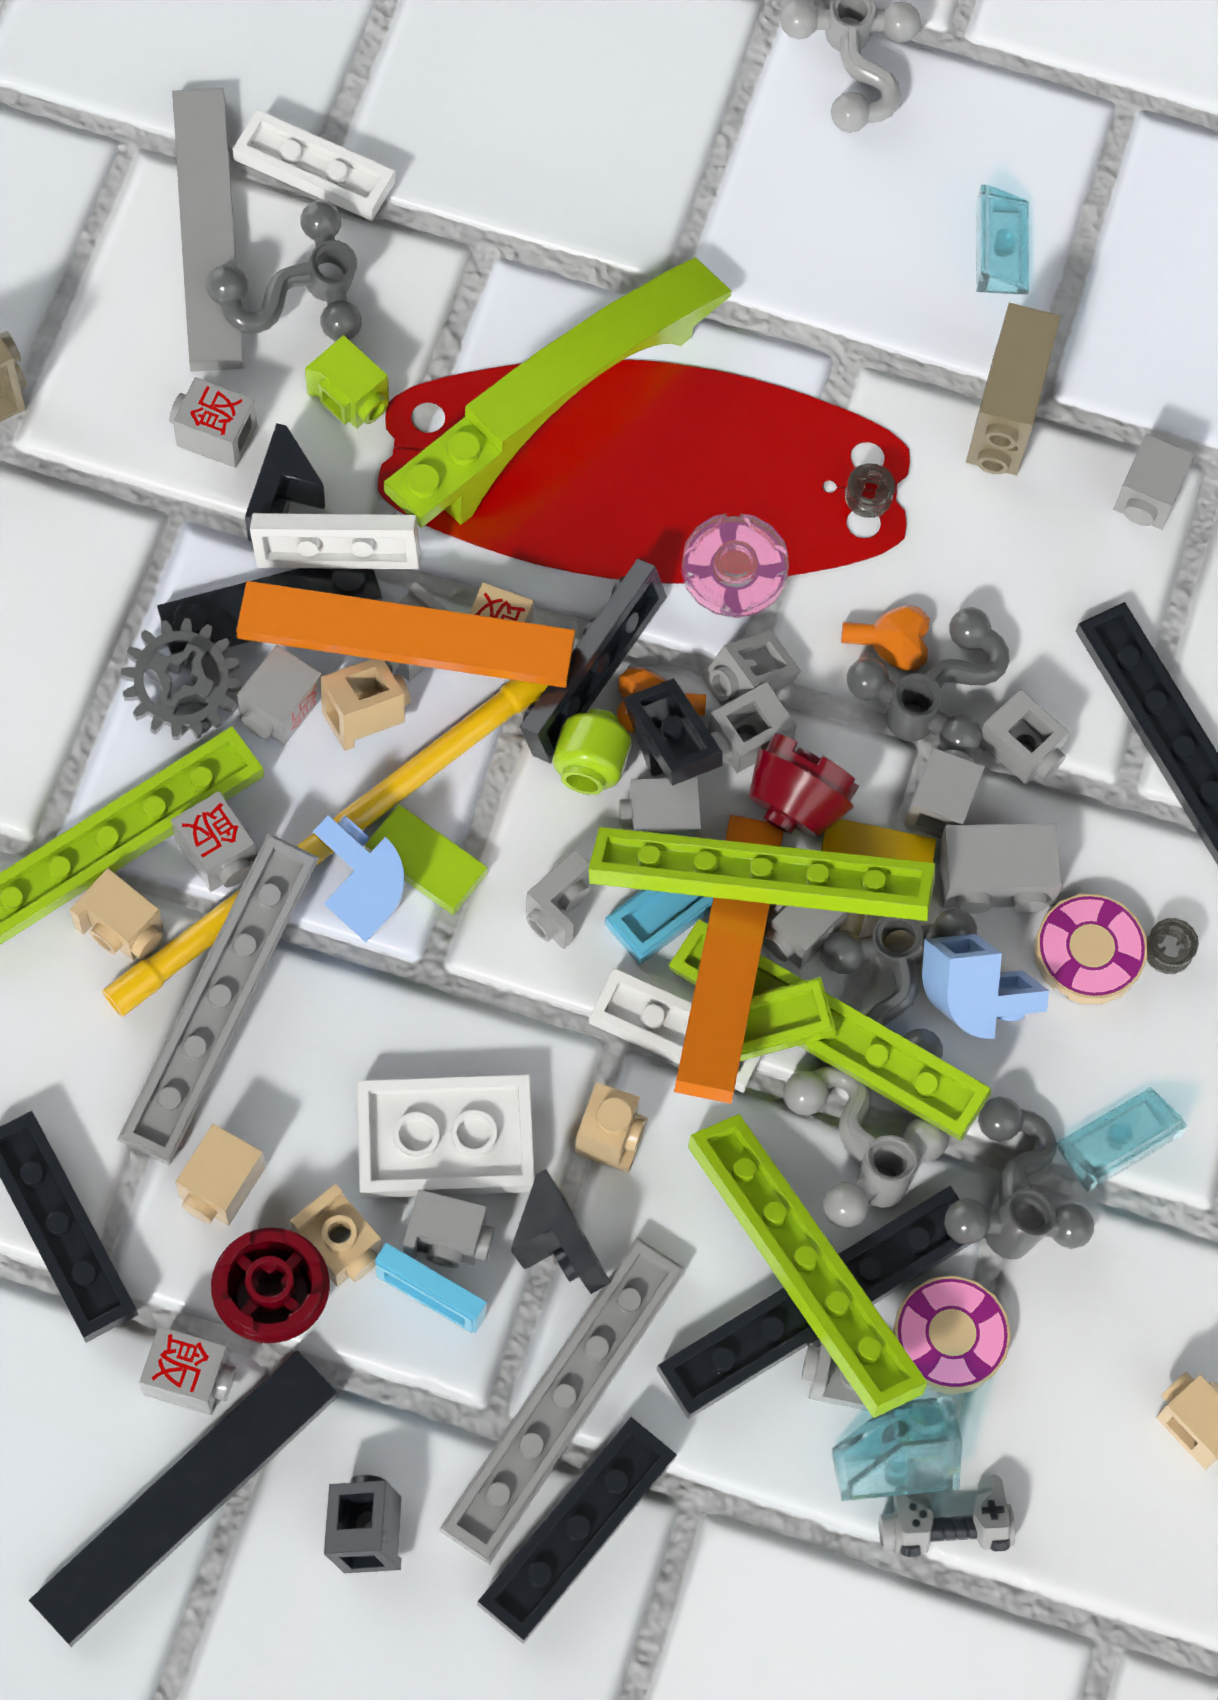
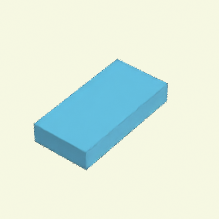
[605,890,713,965]
[375,1243,487,1333]

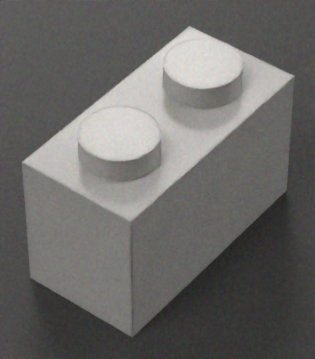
[938,824,1062,914]

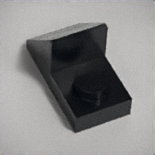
[245,423,325,542]
[624,678,723,786]
[511,1169,611,1294]

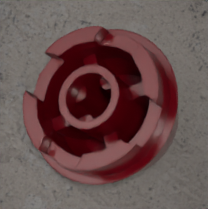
[748,733,860,838]
[211,1228,330,1343]

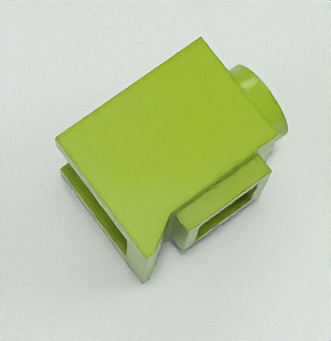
[305,335,389,429]

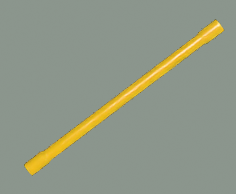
[102,680,548,1017]

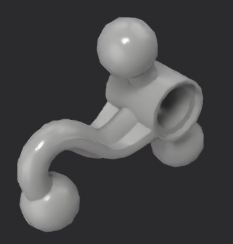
[780,0,921,133]
[783,1065,948,1228]

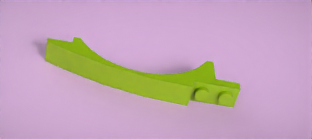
[384,257,732,528]

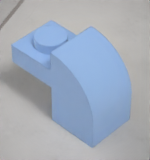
[312,815,405,943]
[922,934,1049,1039]

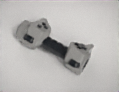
[878,1474,1015,1557]

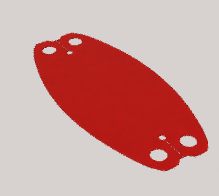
[378,360,910,584]

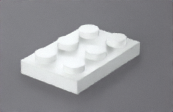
[357,1074,534,1199]

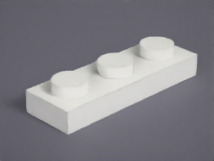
[233,109,396,221]
[250,513,421,569]
[588,968,761,1093]

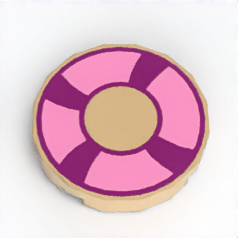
[1034,894,1147,1005]
[892,1275,1011,1395]

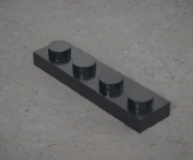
[519,559,667,764]
[157,568,383,655]
[0,1110,139,1343]
[477,1417,677,1644]

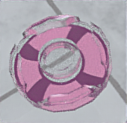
[681,514,789,618]

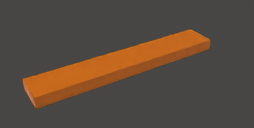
[236,581,575,688]
[674,815,783,1104]

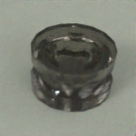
[845,463,895,518]
[1147,918,1199,974]

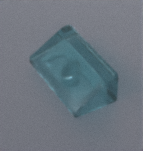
[976,184,1029,295]
[1057,1087,1188,1192]

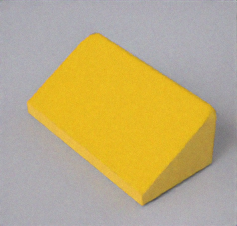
[821,819,936,863]

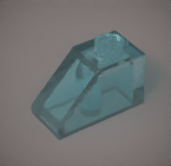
[832,1396,962,1501]

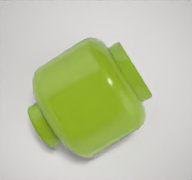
[552,709,632,795]

